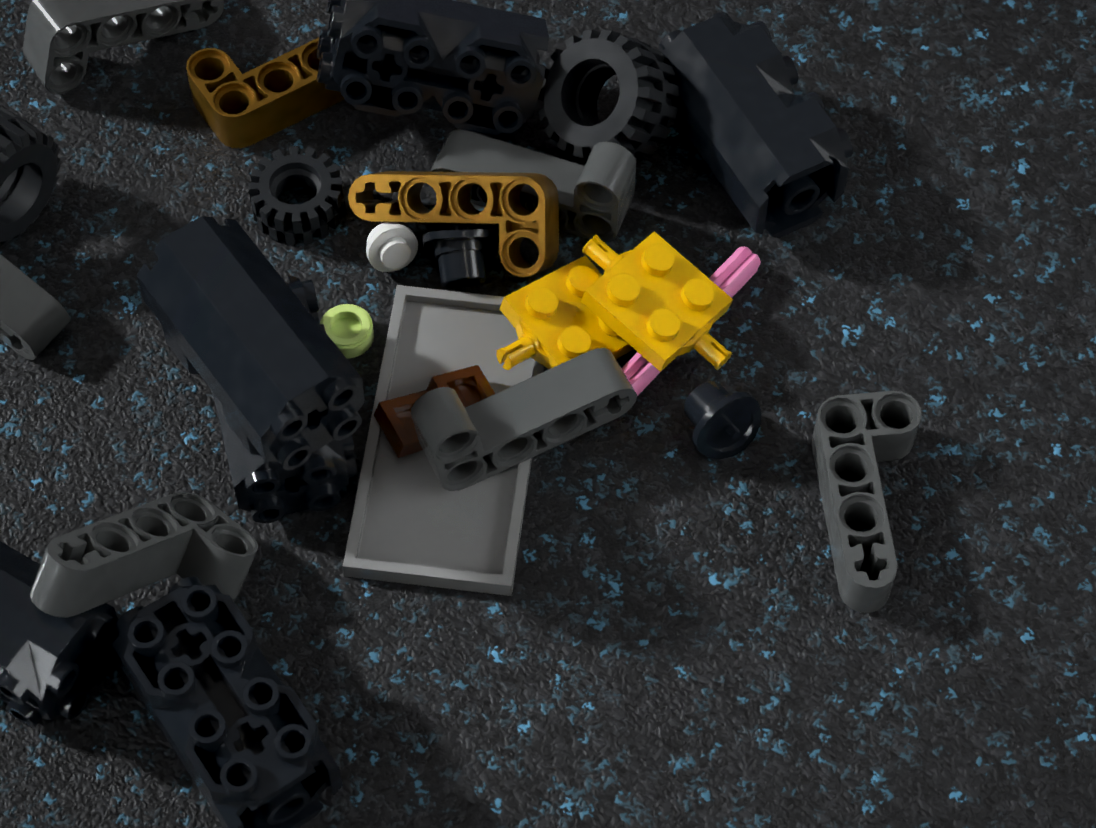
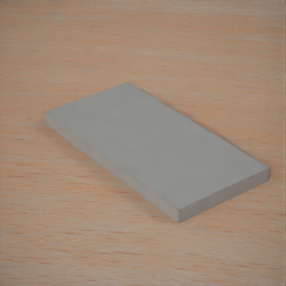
[343,285,546,596]

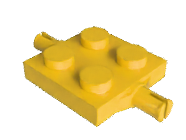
[581,231,733,372]
[496,255,634,370]

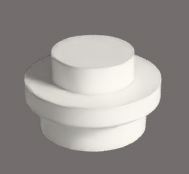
[366,222,418,272]

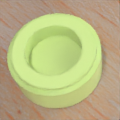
[320,304,374,359]

